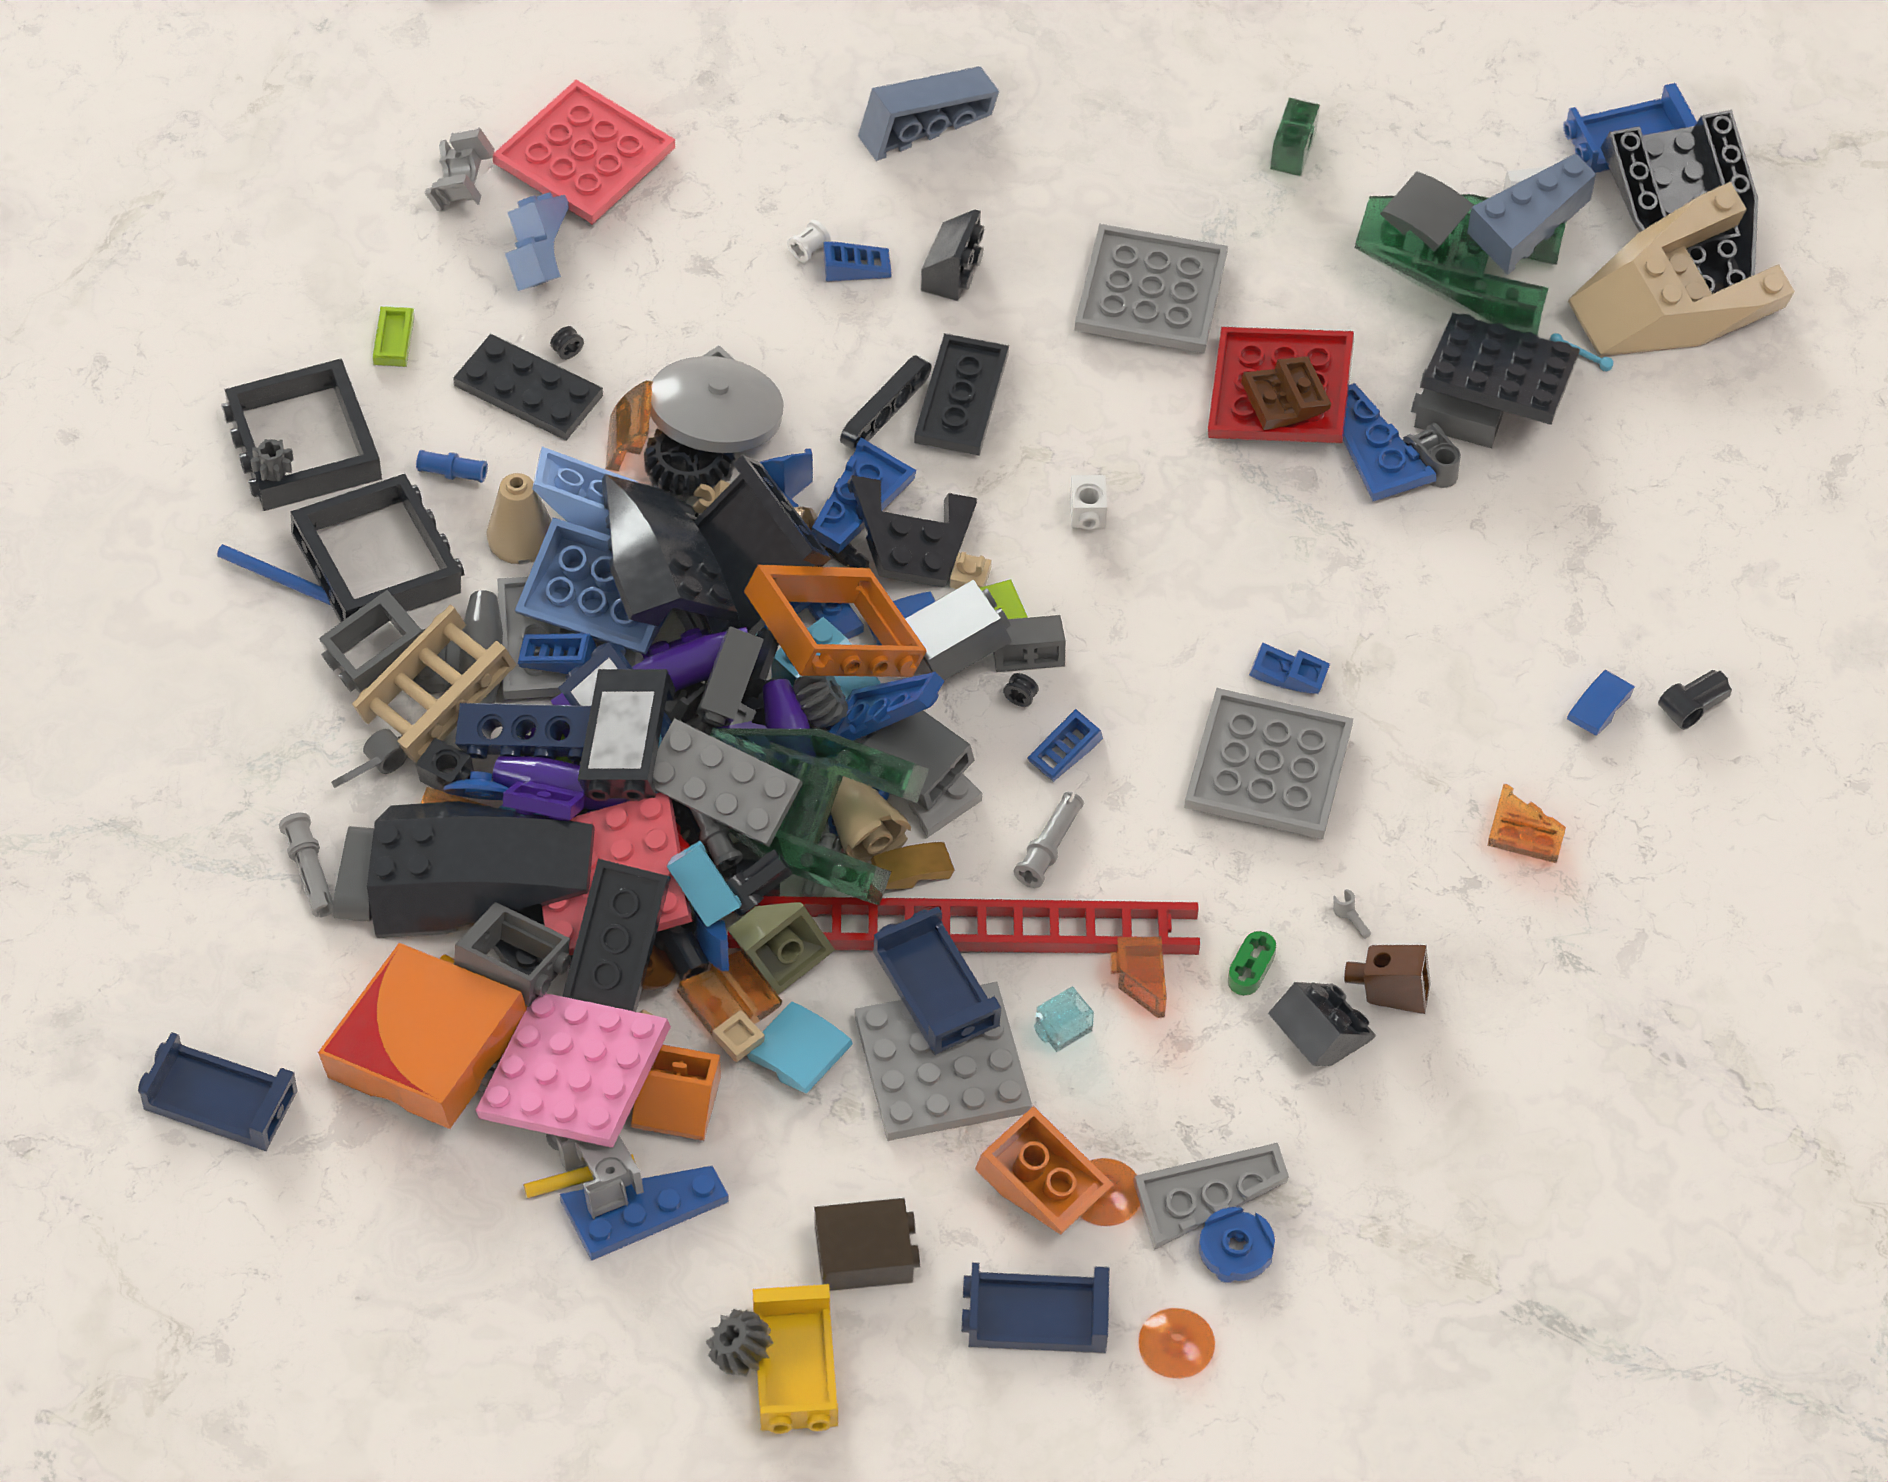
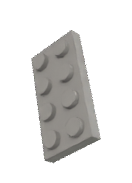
[653,718,803,847]

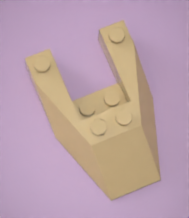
[1568,182,1795,357]

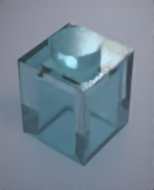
[1034,986,1094,1052]

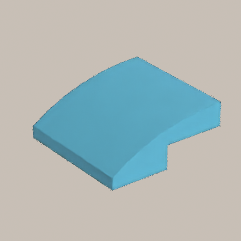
[747,1001,853,1094]

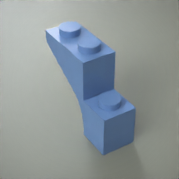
[505,192,568,291]

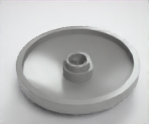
[648,356,784,453]

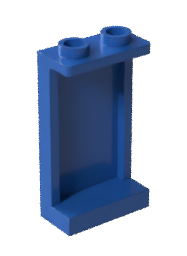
[1563,83,1697,173]

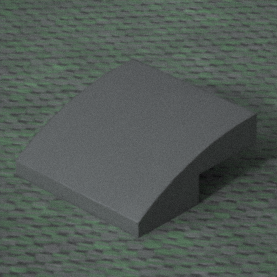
[1380,171,1474,251]

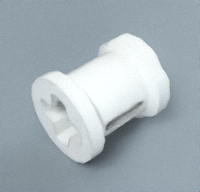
[787,220,831,263]

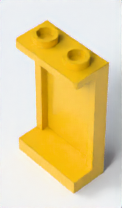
[752,1284,838,1434]

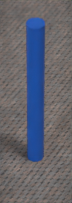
[217,544,331,605]

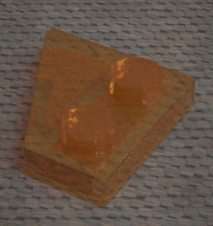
[1487,784,1566,863]

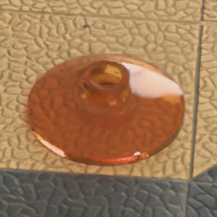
[1081,1158,1140,1226]
[1138,1308,1215,1379]

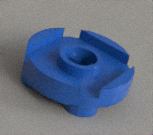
[1198,1207,1275,1283]

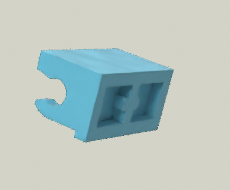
[667,841,742,927]

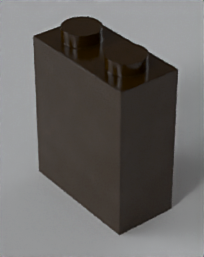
[814,1198,920,1291]

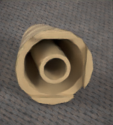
[487,473,552,564]
[823,768,911,868]

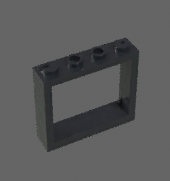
[221,358,382,511]
[290,473,465,623]

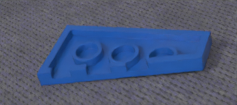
[1343,383,1436,501]
[811,438,916,554]
[819,672,945,751]
[560,1165,729,1261]

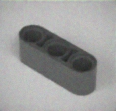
[333,826,374,921]

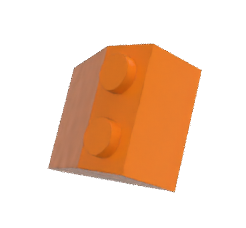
[975,1106,1114,1235]

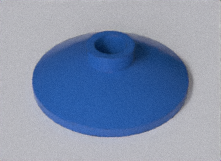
[444,771,509,800]

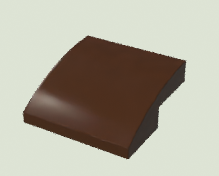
[1241,357,1332,430]

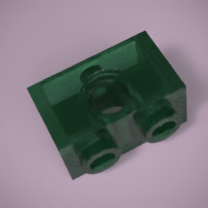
[1270,97,1320,176]

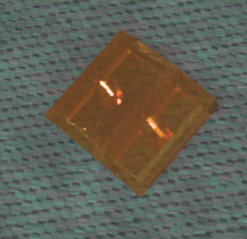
[605,380,653,472]
[677,950,783,1036]

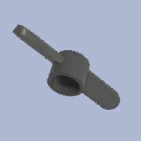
[331,729,408,788]

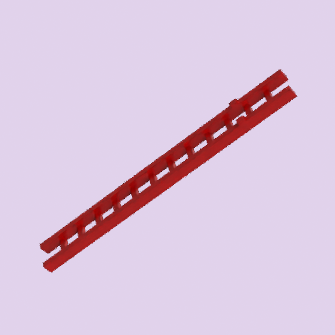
[727,896,1200,955]

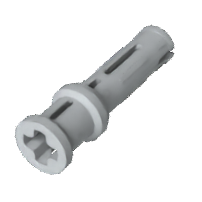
[1013,792,1084,888]
[279,812,333,917]

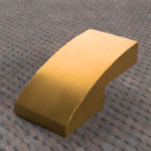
[870,842,955,889]

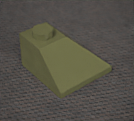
[727,902,835,995]

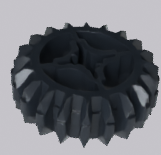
[644,428,735,502]

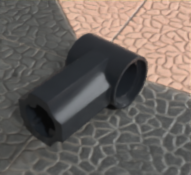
[1658,670,1732,730]
[726,849,793,918]
[654,918,709,981]

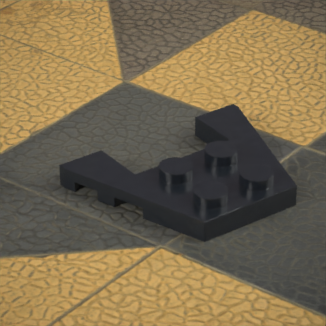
[848,475,977,587]

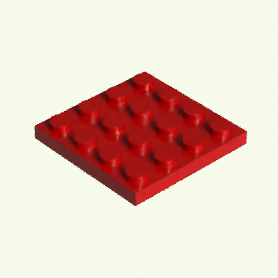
[1208,327,1354,443]

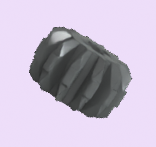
[793,676,848,729]
[706,1308,774,1377]

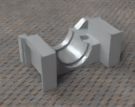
[425,127,495,211]
[556,1136,644,1219]

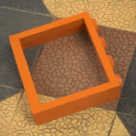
[744,565,927,677]

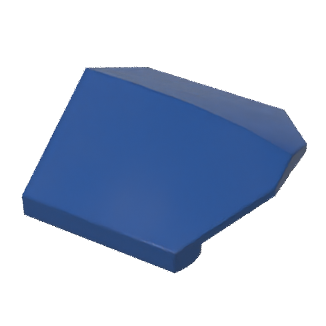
[760,448,813,499]

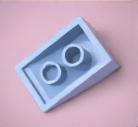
[532,447,639,536]

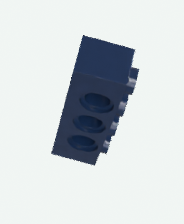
[455,703,591,762]

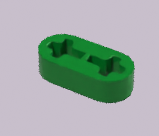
[1228,931,1276,996]

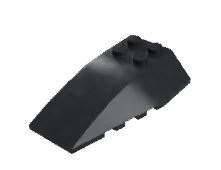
[602,474,742,634]
[367,801,595,938]

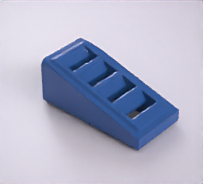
[823,242,892,282]
[518,633,597,674]
[1027,709,1103,782]

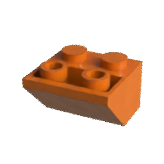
[631,1044,721,1141]

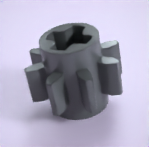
[251,439,294,481]

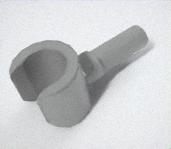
[1333,889,1371,938]

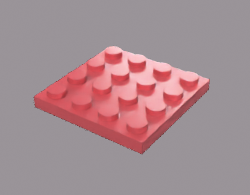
[493,79,675,224]
[542,793,692,956]

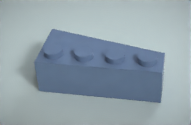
[858,66,999,162]

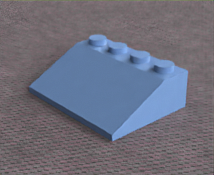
[515,517,672,655]

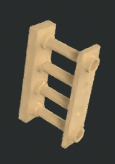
[352,604,517,763]

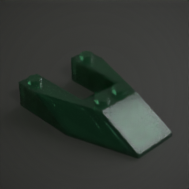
[1355,194,1567,335]
[710,728,929,905]

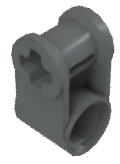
[1403,423,1461,488]

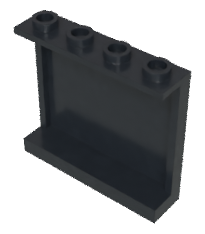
[694,455,831,635]

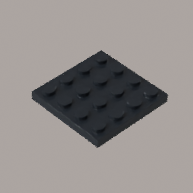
[1421,313,1580,425]

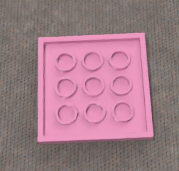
[475,993,671,1148]

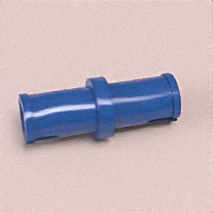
[416,450,488,483]

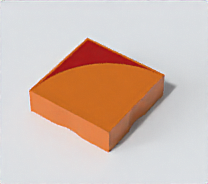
[318,943,527,1129]

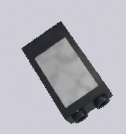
[578,669,676,801]

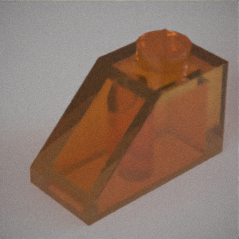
[1110,936,1167,1018]

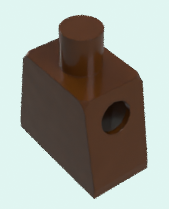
[1344,945,1431,1014]

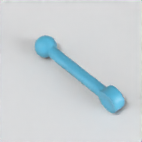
[1550,333,1614,371]

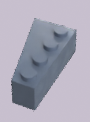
[1467,153,1596,275]

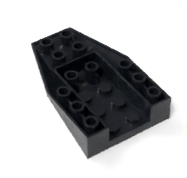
[1600,110,1758,294]

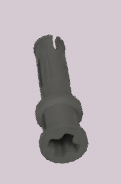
[690,808,744,872]

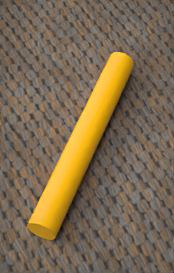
[523,1154,636,1199]

